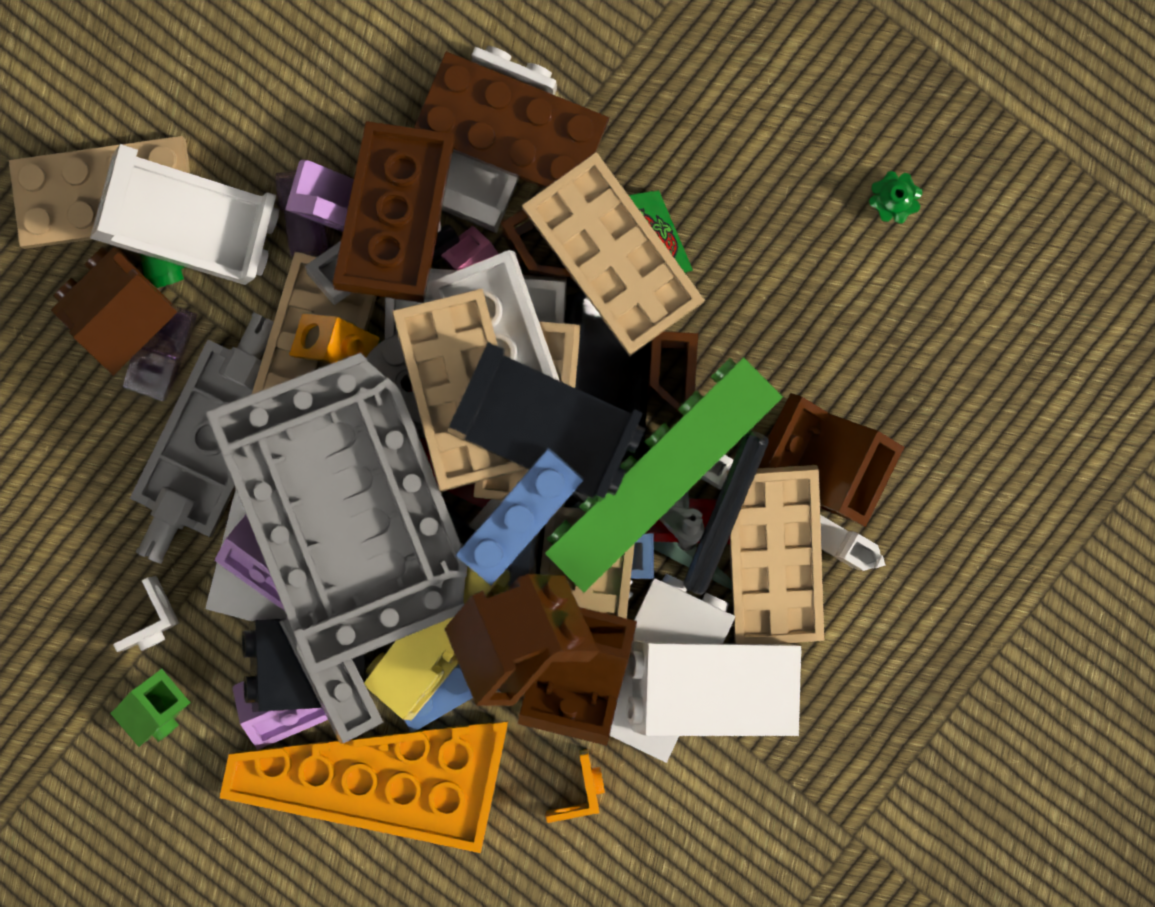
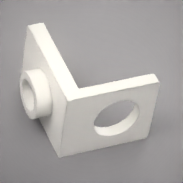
[113,576,179,652]

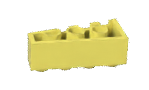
[364,565,510,721]

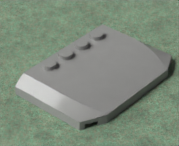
[206,353,467,675]

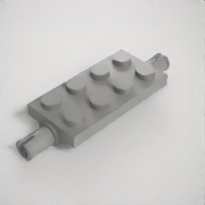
[130,312,273,564]

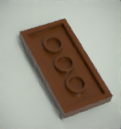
[414,51,609,189]
[333,121,455,303]

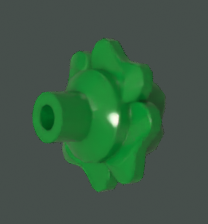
[869,171,923,224]

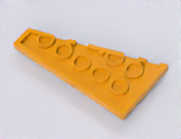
[219,720,509,853]

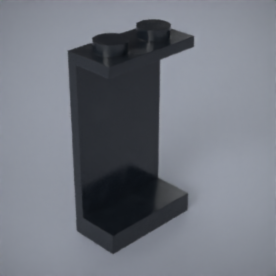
[448,342,645,502]

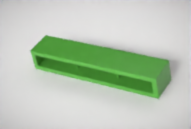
[545,357,783,593]

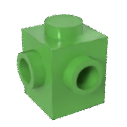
[110,669,191,747]

